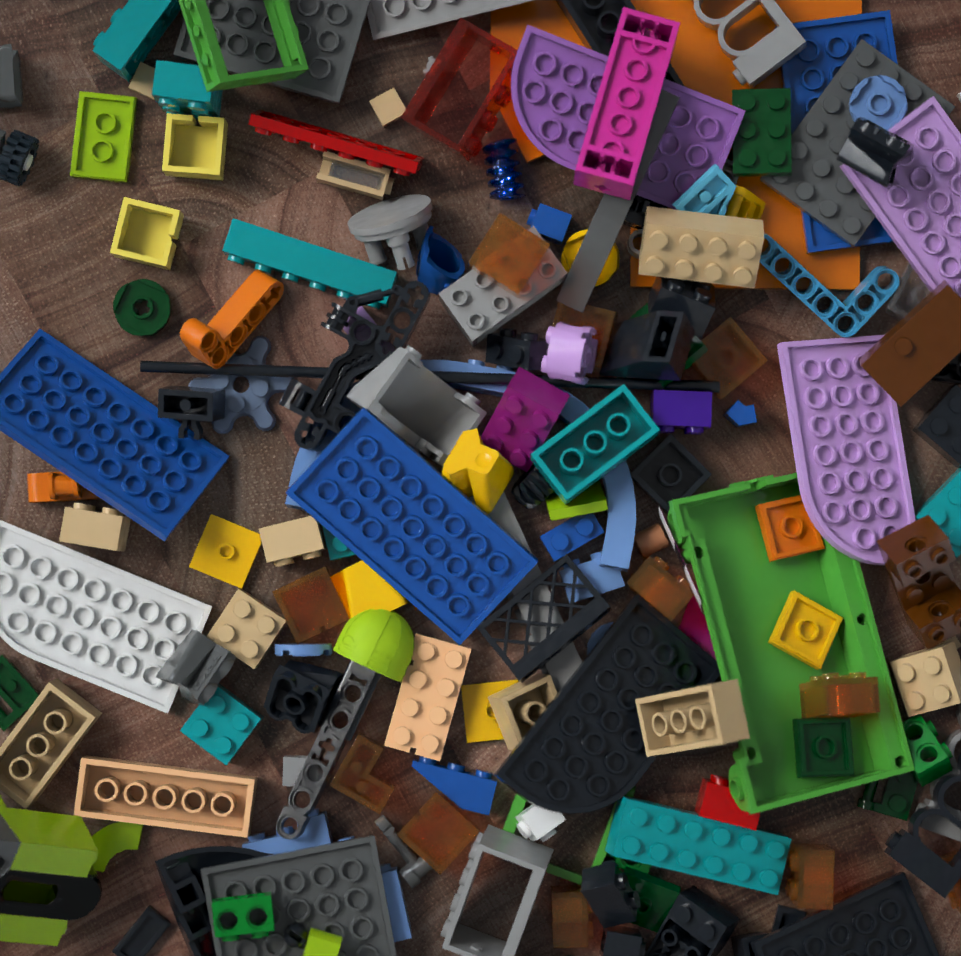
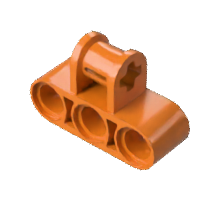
[27,472,101,503]

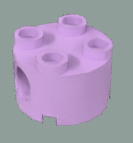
[541,321,598,385]

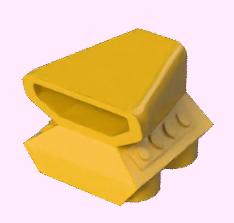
[442,428,514,514]
[331,561,408,618]

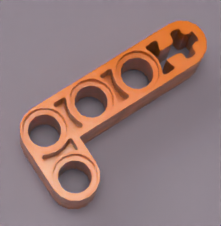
[180,270,284,369]

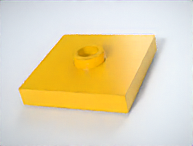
[189,514,262,589]
[768,590,843,670]
[461,679,518,743]

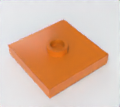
[755,495,825,562]

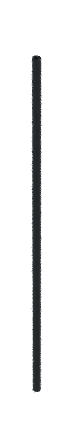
[140,361,720,393]

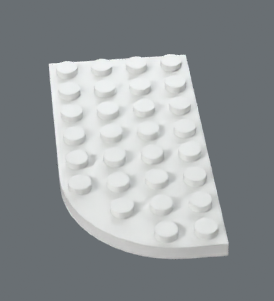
[0,520,212,714]

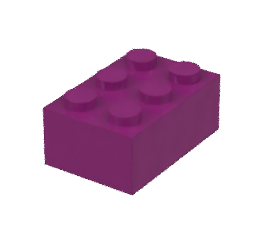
[481,367,570,472]

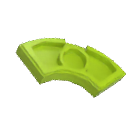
[90,821,144,872]

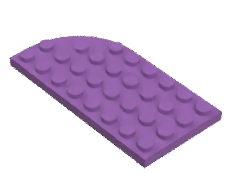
[511,25,745,210]

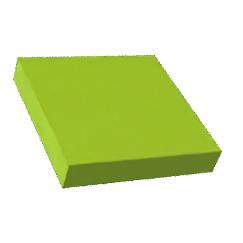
[545,481,608,521]

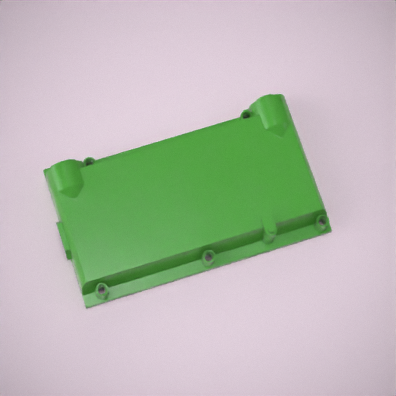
[667,473,915,814]

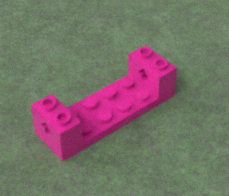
[573,7,680,200]

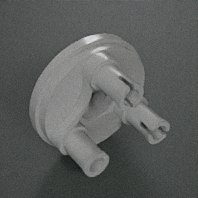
[347,194,433,270]

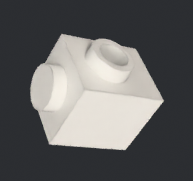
[515,804,566,842]

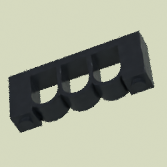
[884,753,961,898]

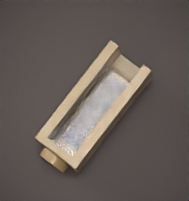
[316,151,394,201]

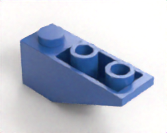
[412,756,497,816]

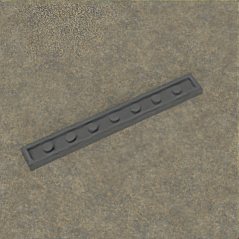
[556,89,680,313]

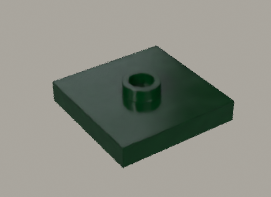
[792,717,855,778]
[624,866,681,932]

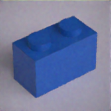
[539,513,604,562]

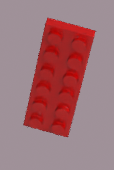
[248,109,424,176]

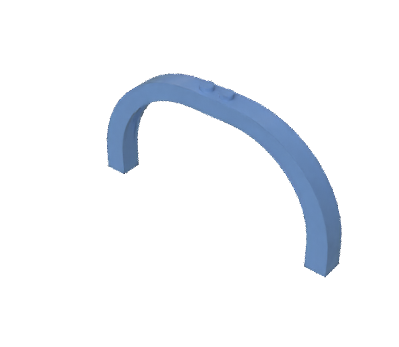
[285,359,636,572]

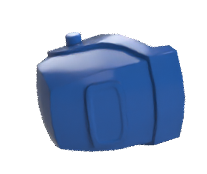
[416,226,465,295]

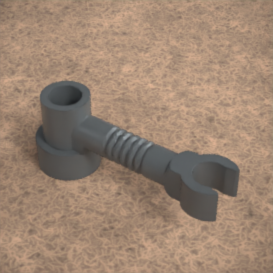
[374,815,433,889]

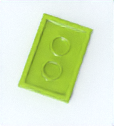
[70,91,138,183]

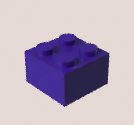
[649,390,712,435]

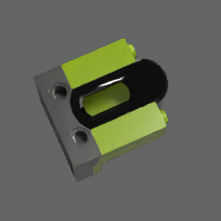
[0,795,103,946]

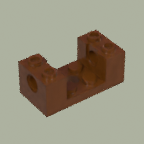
[876,515,961,650]

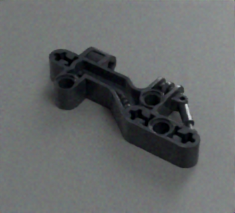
[278,281,430,450]

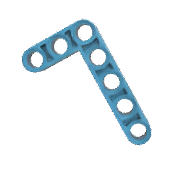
[760,232,900,337]

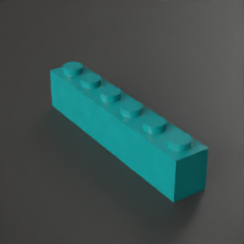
[222,218,398,310]

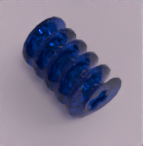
[482,138,526,201]

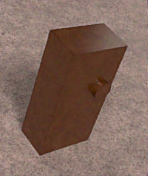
[859,280,961,407]

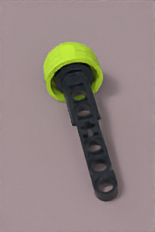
[276,609,414,840]

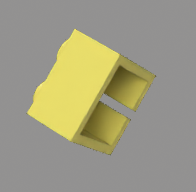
[162,113,228,180]
[110,197,184,270]

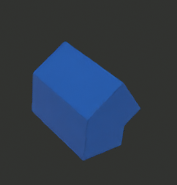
[723,400,757,427]

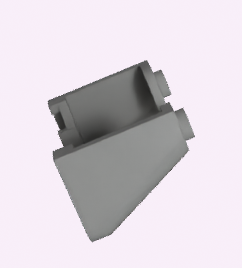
[346,345,487,467]

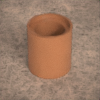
[634,523,669,558]

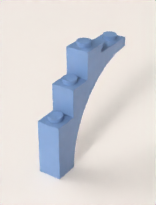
[242,808,412,942]

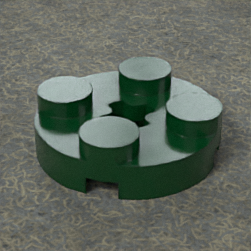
[113,279,172,337]

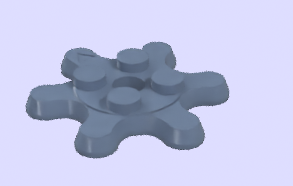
[188,336,294,434]

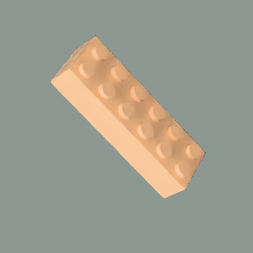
[74,755,258,838]

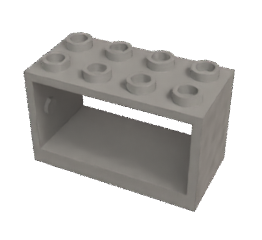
[438,226,568,347]
[440,825,554,956]

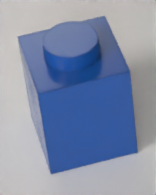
[526,203,572,245]

